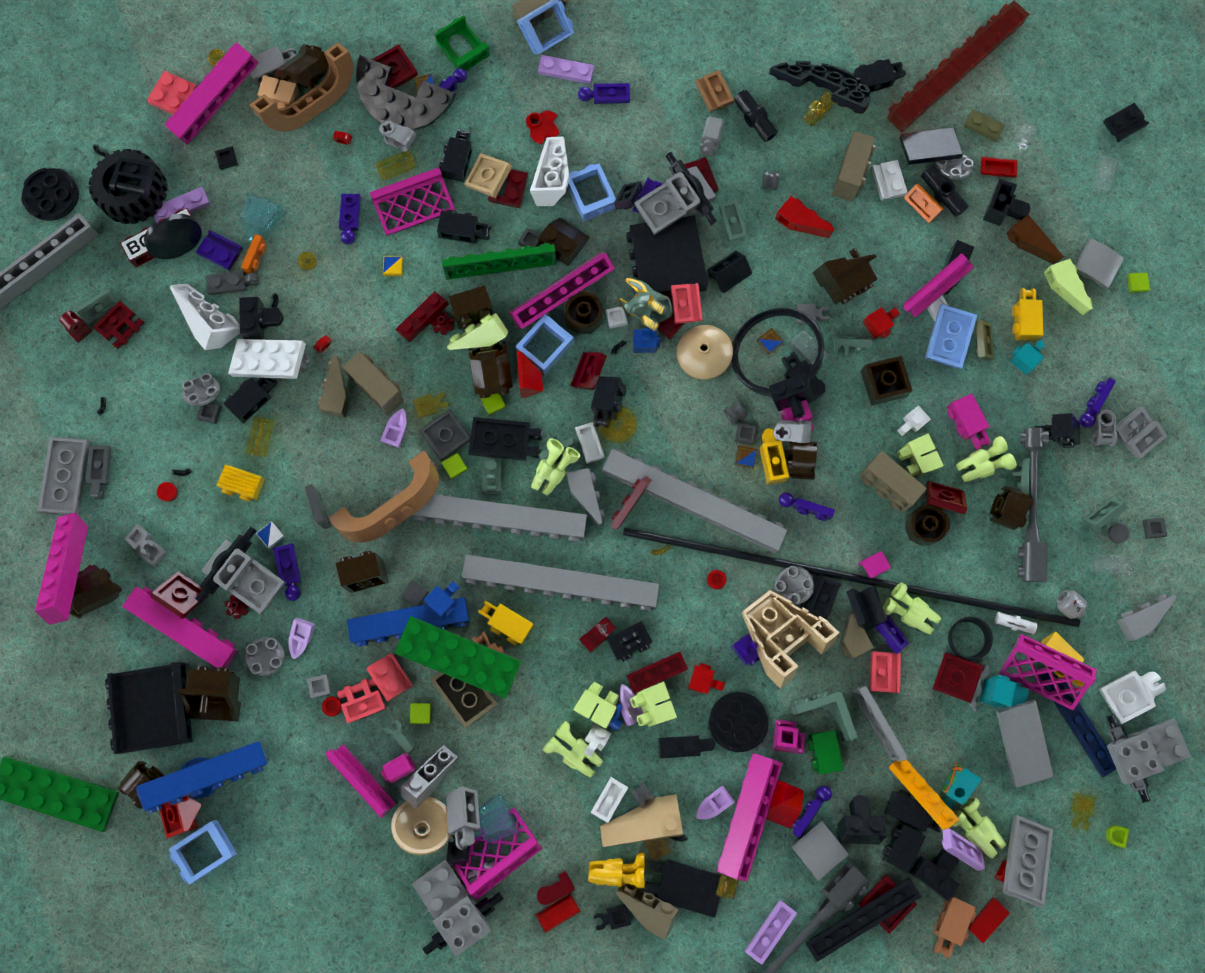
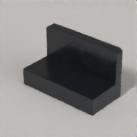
[706,251,752,293]
[846,586,887,631]

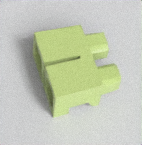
[897,433,944,477]
[573,682,619,729]
[630,682,677,727]

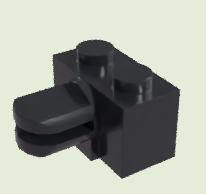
[983,179,1030,226]
[239,297,284,340]
[1034,413,1080,448]
[606,621,653,662]
[838,795,887,845]
[909,849,960,901]

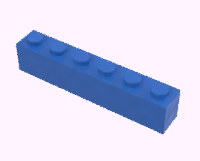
[347,597,470,647]
[136,741,267,814]

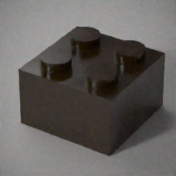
[449,285,493,330]
[861,356,913,406]

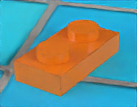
[904,184,943,223]
[241,234,267,274]

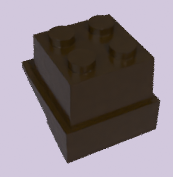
[813,248,878,305]
[179,666,241,722]

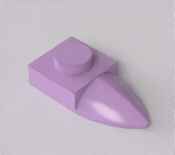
[380,409,406,448]
[289,618,315,659]
[620,684,644,726]
[696,785,735,819]

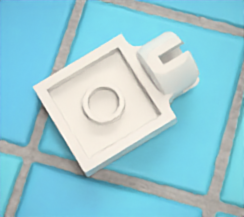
[1099,671,1166,724]

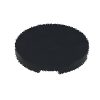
[21,168,79,221]
[144,214,202,259]
[709,692,768,752]

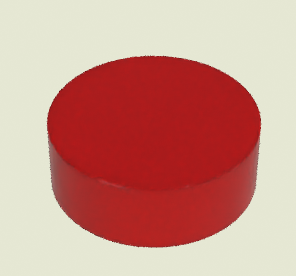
[333,131,352,145]
[313,335,332,353]
[157,482,178,502]
[707,570,727,590]
[322,696,342,717]

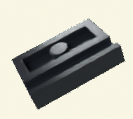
[1103,103,1149,142]
[800,574,841,620]

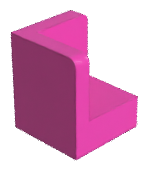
[858,551,891,578]

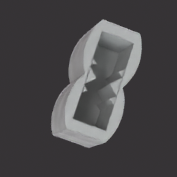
[700,116,724,156]

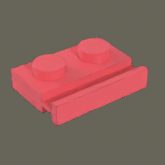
[670,283,703,324]
[870,651,901,693]
[366,653,413,702]

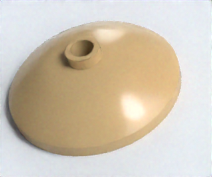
[677,325,733,380]
[391,797,451,855]

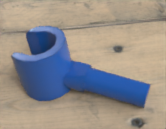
[609,704,623,732]

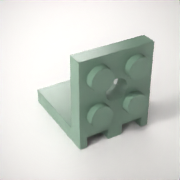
[789,691,858,741]

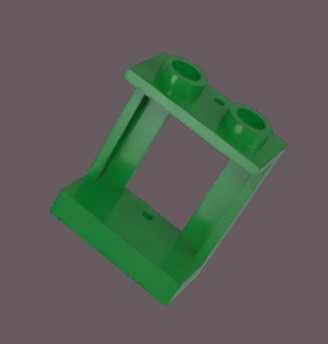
[435,15,490,71]

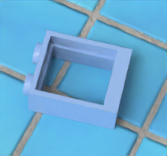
[517,0,574,54]
[567,163,616,222]
[515,314,574,375]
[169,820,238,885]

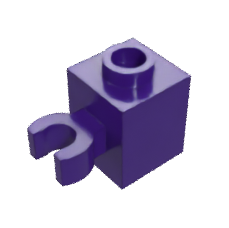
[731,634,760,666]

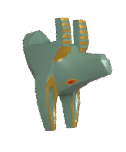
[618,278,673,331]

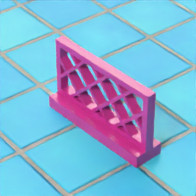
[369,167,455,236]
[903,253,975,318]
[999,634,1097,710]
[325,744,397,818]
[453,807,543,900]

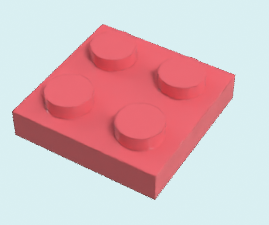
[147,71,197,114]

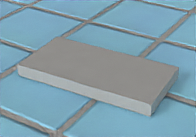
[37,437,90,515]
[852,686,908,761]
[996,700,1053,788]
[1003,815,1053,908]

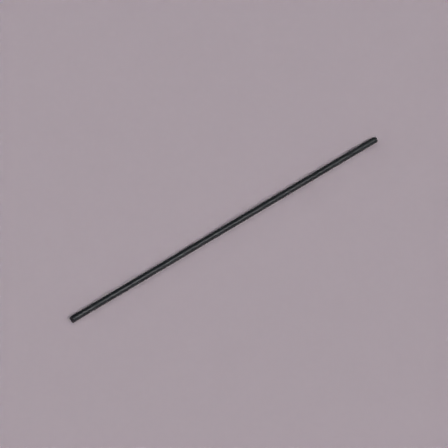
[623,528,1080,627]

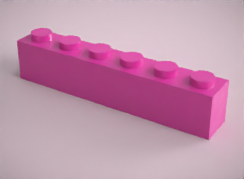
[165,42,259,145]
[508,253,615,329]
[35,513,88,625]
[122,586,238,668]
[717,753,783,882]

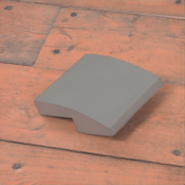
[1075,239,1124,289]
[1116,406,1167,459]
[791,821,849,881]

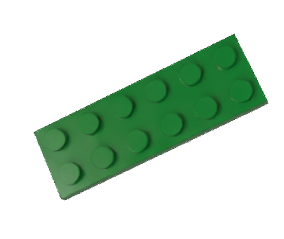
[442,243,556,280]
[394,616,522,699]
[0,756,119,832]

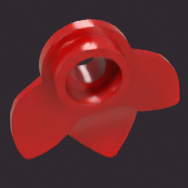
[526,110,559,144]

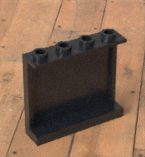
[626,215,708,294]
[105,662,193,754]

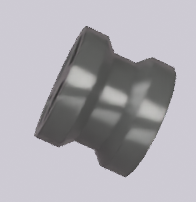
[762,171,779,190]
[724,401,747,425]
[630,781,654,807]

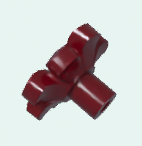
[430,312,454,335]
[225,595,249,619]

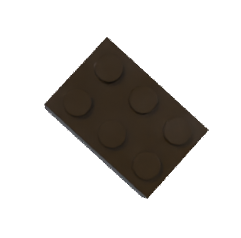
[335,551,389,593]

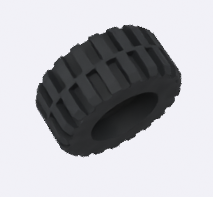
[89,149,168,224]

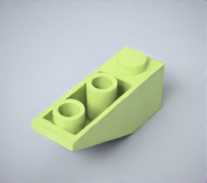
[1044,259,1093,315]
[447,313,509,350]

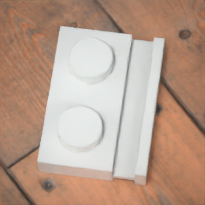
[871,160,908,201]

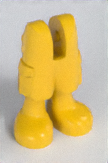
[588,852,645,888]

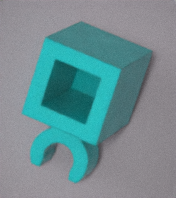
[1009,340,1046,375]

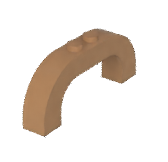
[249,42,353,132]
[328,451,439,543]

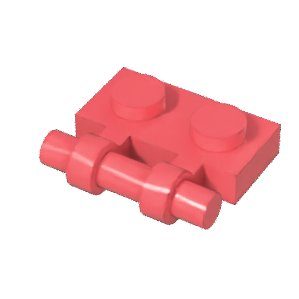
[337,678,386,724]

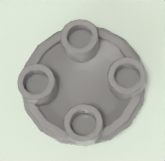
[936,155,974,180]
[182,373,220,406]
[775,566,814,605]
[245,637,285,676]

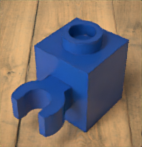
[633,328,660,353]
[424,581,460,618]

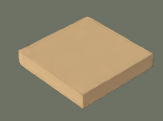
[464,153,512,198]

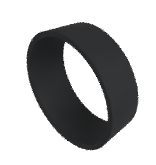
[948,617,993,660]

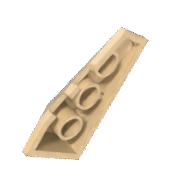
[600,794,683,847]

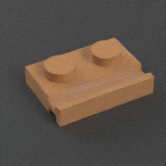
[695,70,734,113]

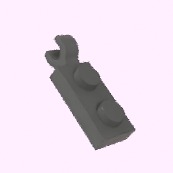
[206,271,259,295]
[86,446,111,499]

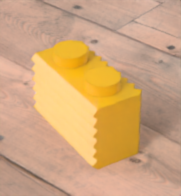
[217,464,265,502]

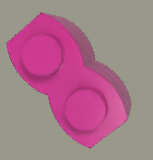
[381,753,417,783]

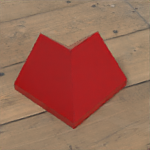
[517,351,543,398]
[766,780,804,829]
[159,796,202,839]

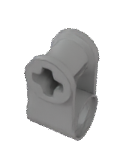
[379,121,416,152]
[1092,409,1117,447]
[773,420,812,443]

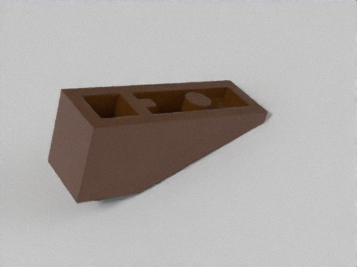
[1006,215,1064,265]

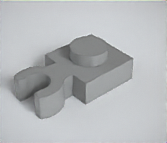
[796,304,829,324]
[125,524,158,557]

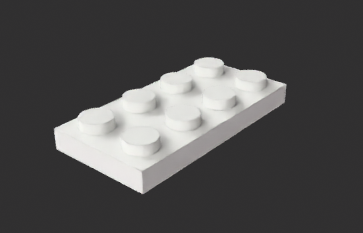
[228,339,306,379]

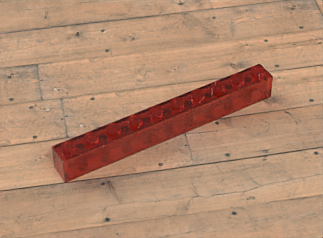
[887,0,1029,133]

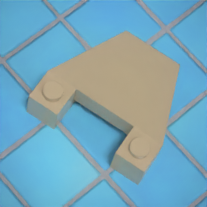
[742,590,840,689]

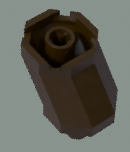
[275,44,329,89]
[468,341,513,398]
[69,565,122,619]

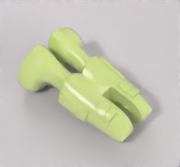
[956,436,1017,482]
[531,438,580,496]
[883,582,942,635]
[543,721,603,778]
[953,797,1006,859]

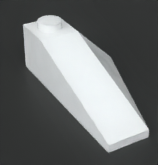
[530,137,570,206]
[170,284,240,350]

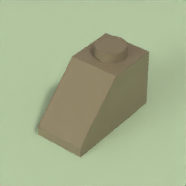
[840,613,874,659]

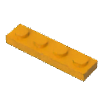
[888,759,959,830]

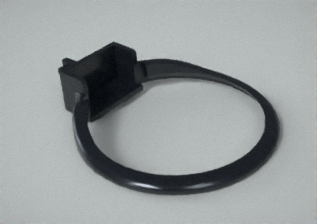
[731,308,824,418]

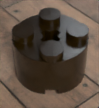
[565,291,603,334]
[788,441,817,480]
[990,486,1034,530]
[905,504,950,546]
[118,761,165,809]

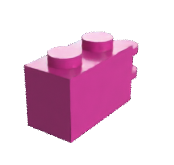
[947,393,990,450]

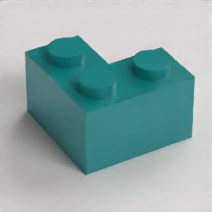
[979,675,1029,709]

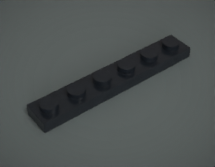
[805,877,922,962]

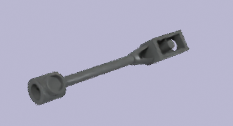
[1018,428,1049,583]
[747,862,868,973]

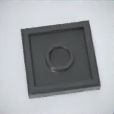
[419,409,471,462]
[305,484,331,529]

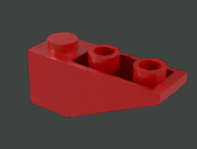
[775,196,835,238]

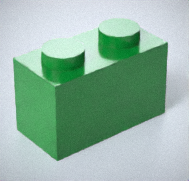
[807,730,844,775]

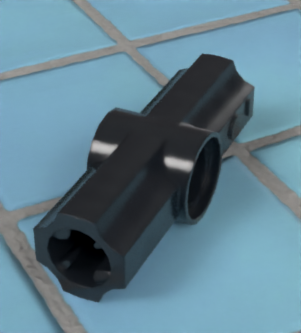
[734,90,778,142]
[921,165,969,217]

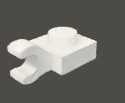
[897,405,931,436]
[584,723,612,757]

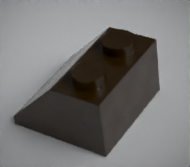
[538,217,590,266]

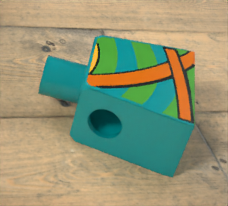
[941,762,982,810]

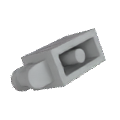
[251,46,296,87]
[446,786,480,850]

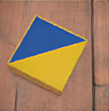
[383,256,403,276]

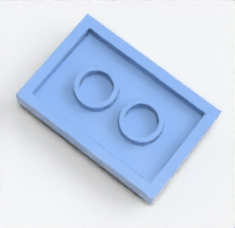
[925,304,977,369]

